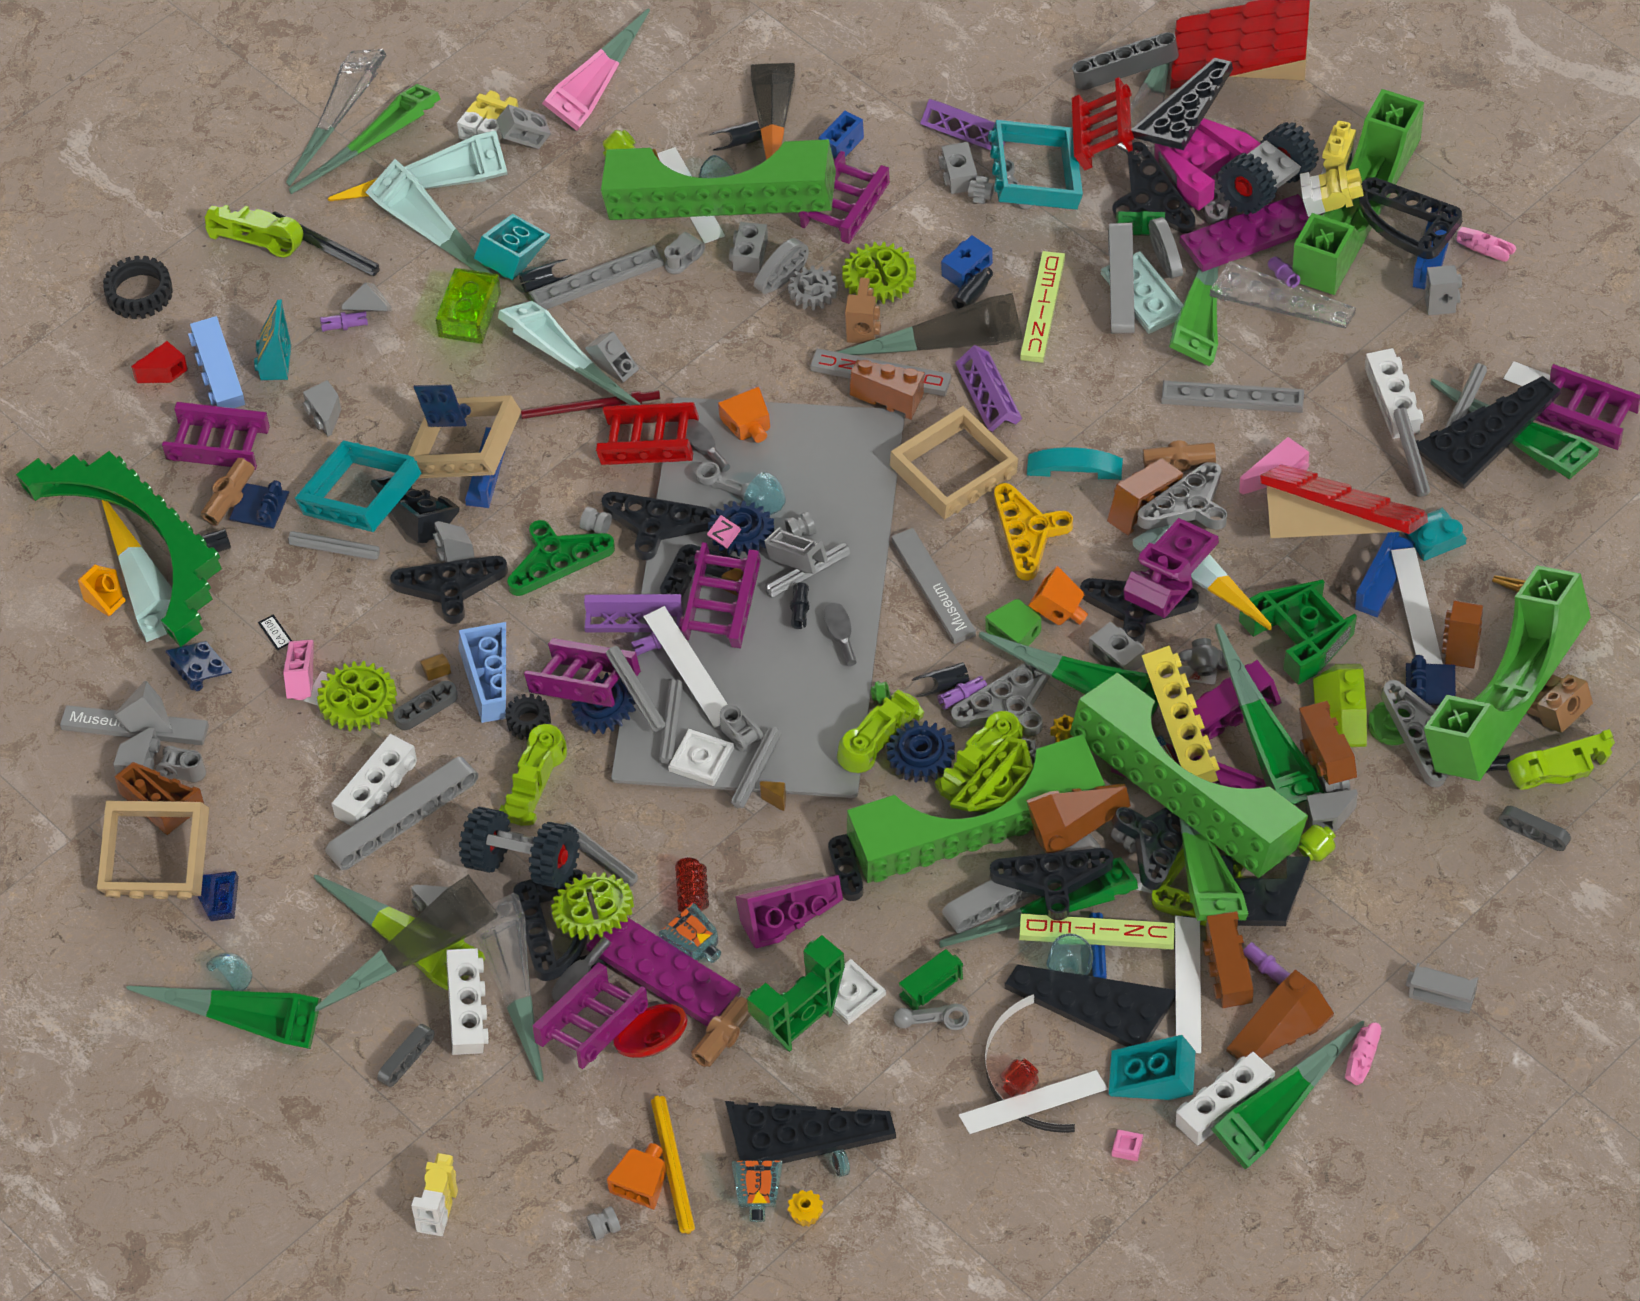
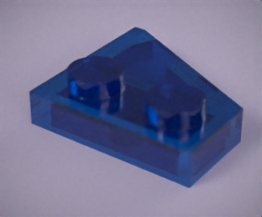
[198,871,239,921]

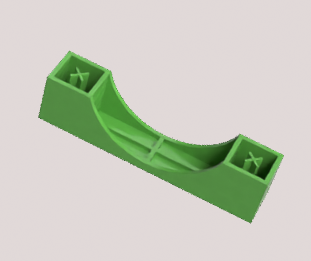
[1293,89,1424,295]
[601,139,836,220]
[1424,565,1591,781]
[1070,673,1308,878]
[847,734,1105,883]

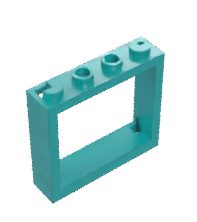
[988,120,1083,210]
[295,440,422,532]

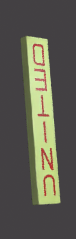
[1020,251,1065,363]
[1019,914,1175,949]

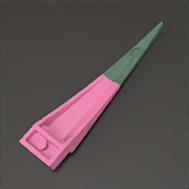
[542,9,650,131]

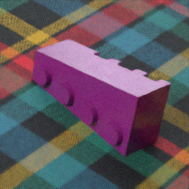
[1177,660,1282,740]

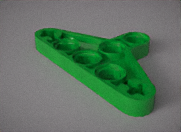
[507,520,615,596]

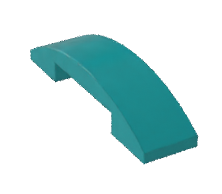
[1027,447,1123,480]

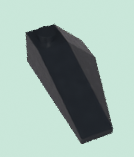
[371,476,460,543]

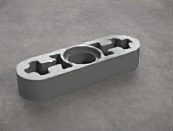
[394,681,458,730]
[1499,806,1571,851]
[377,1024,435,1087]

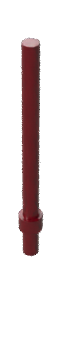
[521,390,660,419]

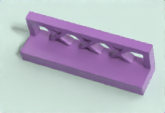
[920,99,1006,150]
[955,345,1022,432]
[584,594,683,632]

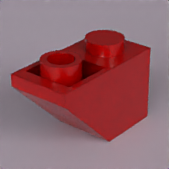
[131,341,188,383]

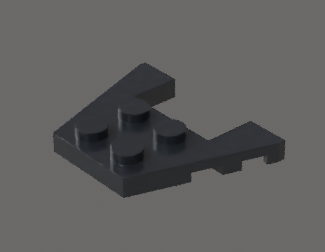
[1221,856,1310,926]

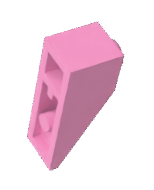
[1239,437,1309,494]
[283,640,314,700]

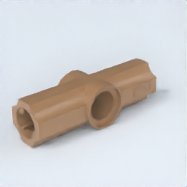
[1143,440,1216,472]
[200,458,255,526]
[691,996,751,1067]

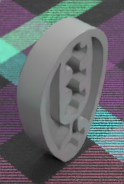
[1149,217,1183,279]
[754,238,809,294]

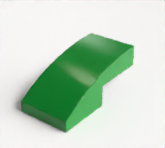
[1116,211,1165,236]

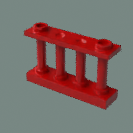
[1072,77,1134,171]
[596,402,699,465]

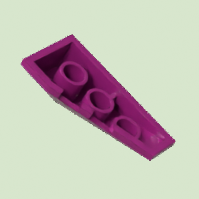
[735,875,843,949]

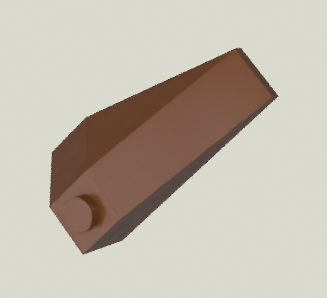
[1026,784,1131,854]
[1226,969,1334,1060]

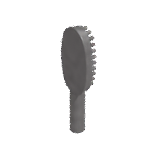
[686,419,730,472]
[824,603,857,666]
[552,937,611,1002]

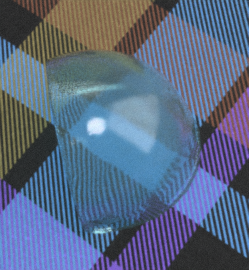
[699,155,736,178]
[744,472,786,515]
[1046,933,1093,975]
[206,953,252,991]

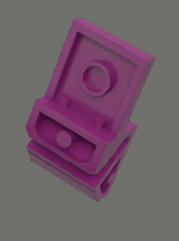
[1124,518,1219,618]

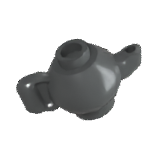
[1179,638,1228,676]

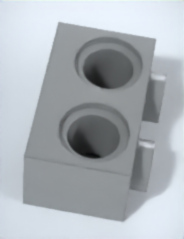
[496,104,551,149]
[729,222,768,273]

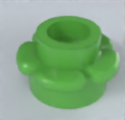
[871,681,890,705]

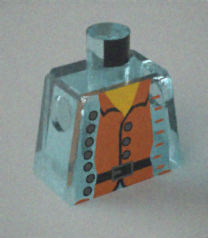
[659,903,721,963]
[732,1161,782,1222]

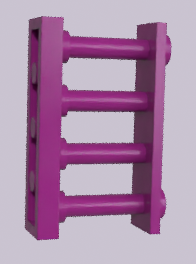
[798,151,890,244]
[1535,364,1640,450]
[162,402,270,470]
[679,542,761,649]
[524,638,641,707]
[532,962,648,1069]

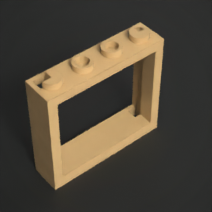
[408,395,521,478]
[890,406,1018,520]
[97,801,209,900]

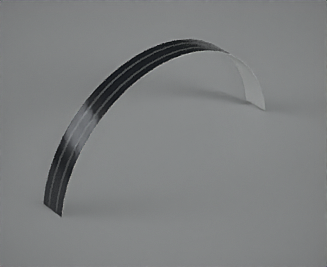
[985,994,1075,1133]

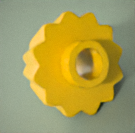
[787,1190,824,1227]

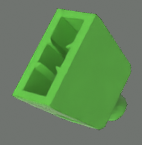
[985,599,1041,646]

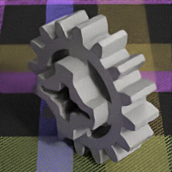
[788,265,838,310]

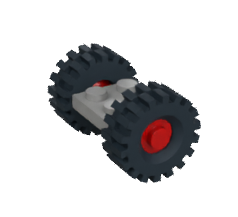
[1217,122,1319,215]
[459,806,580,889]

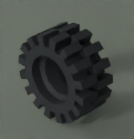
[505,693,551,741]

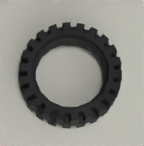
[103,255,173,319]

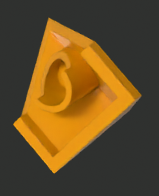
[78,564,126,616]

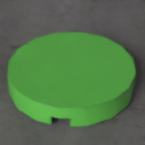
[1368,700,1417,745]

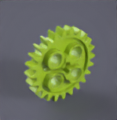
[842,242,916,304]
[317,661,397,732]
[551,872,634,940]

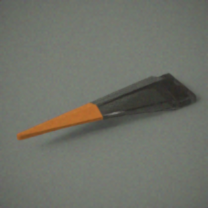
[750,63,795,160]

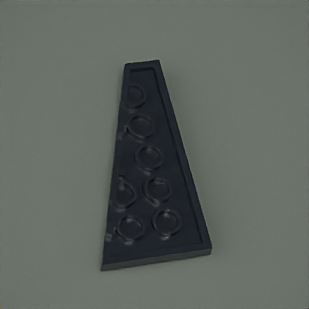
[1416,376,1561,489]
[1005,964,1176,1047]
[725,1101,896,1173]

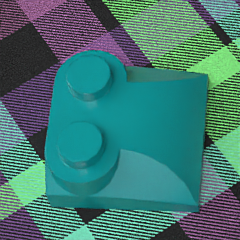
[1404,507,1467,561]

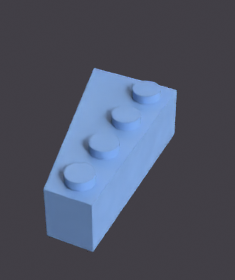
[188,316,245,408]
[458,622,506,723]

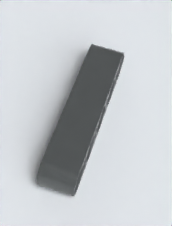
[1072,32,1179,90]

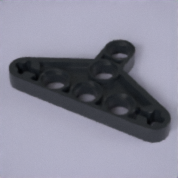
[1112,142,1196,233]
[601,492,714,560]
[390,556,508,624]
[1080,578,1199,643]
[1112,807,1183,890]
[990,848,1113,921]

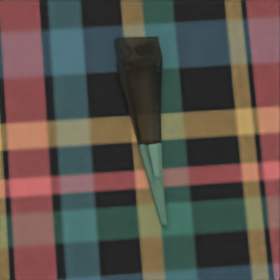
[838,293,1022,355]
[315,874,498,1011]

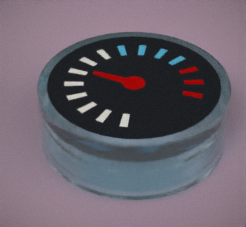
[832,1149,850,1177]

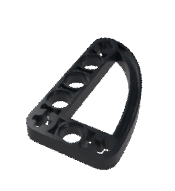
[1359,177,1463,259]
[513,869,590,981]

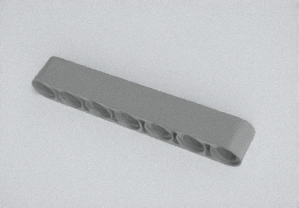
[325,757,479,870]
[942,834,1101,933]

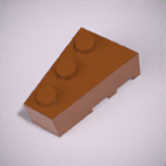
[850,360,925,420]
[1107,458,1183,536]
[1441,601,1483,669]
[1299,701,1357,785]
[114,762,204,835]
[1202,911,1254,1008]

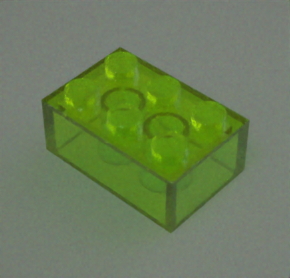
[435,268,501,344]

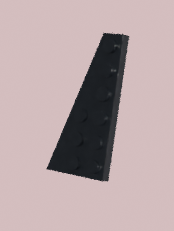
[1131,58,1233,150]

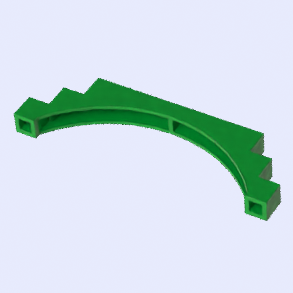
[16,451,222,647]

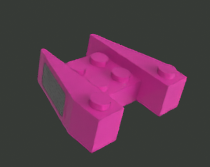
[1154,118,1261,211]

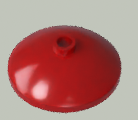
[613,1004,688,1058]

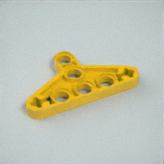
[994,483,1073,581]

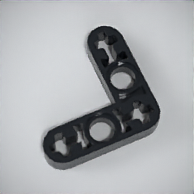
[660,544,740,597]
[828,833,864,901]

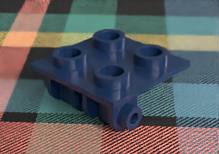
[413,384,471,427]
[229,480,290,529]
[166,641,232,691]
[1406,655,1456,705]

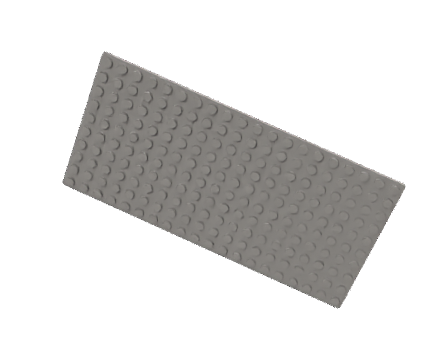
[611,397,905,798]

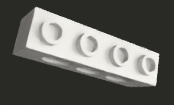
[1365,348,1424,439]
[332,734,417,826]
[446,948,488,1055]
[1176,1052,1275,1146]

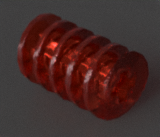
[675,857,709,913]

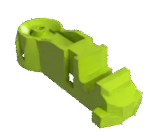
[204,205,303,257]
[837,690,924,773]
[935,711,1023,801]
[499,724,567,826]
[1507,729,1615,790]

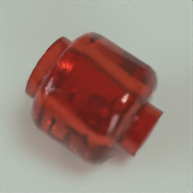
[1000,1058,1039,1097]

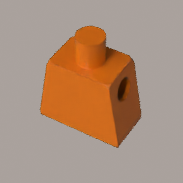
[718,387,770,443]
[1028,566,1088,625]
[607,1143,666,1210]

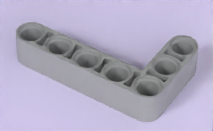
[1108,223,1135,334]

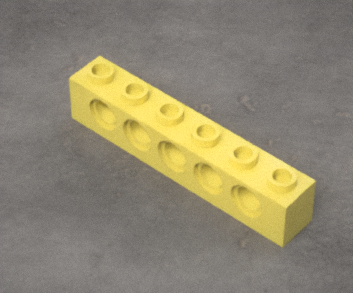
[1142,645,1220,782]

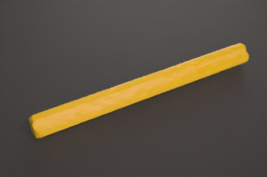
[651,1095,695,1234]

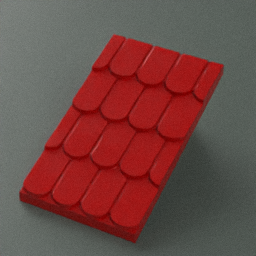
[1170,0,1310,90]
[1260,464,1428,538]

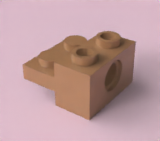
[845,278,881,343]
[1526,674,1593,733]

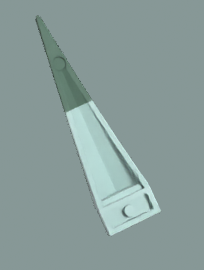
[366,159,499,285]
[498,301,640,405]

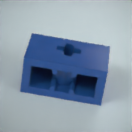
[818,111,864,158]
[941,235,993,288]

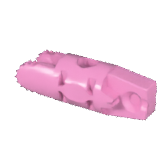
[1457,227,1516,262]
[1345,1022,1382,1086]

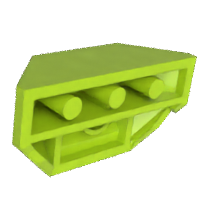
[1313,663,1367,747]
[949,737,1033,812]

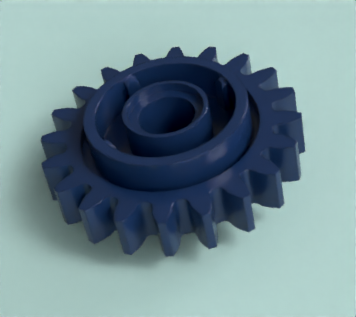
[708,501,774,557]
[571,672,636,734]
[887,720,955,783]

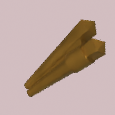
[1492,576,1526,593]

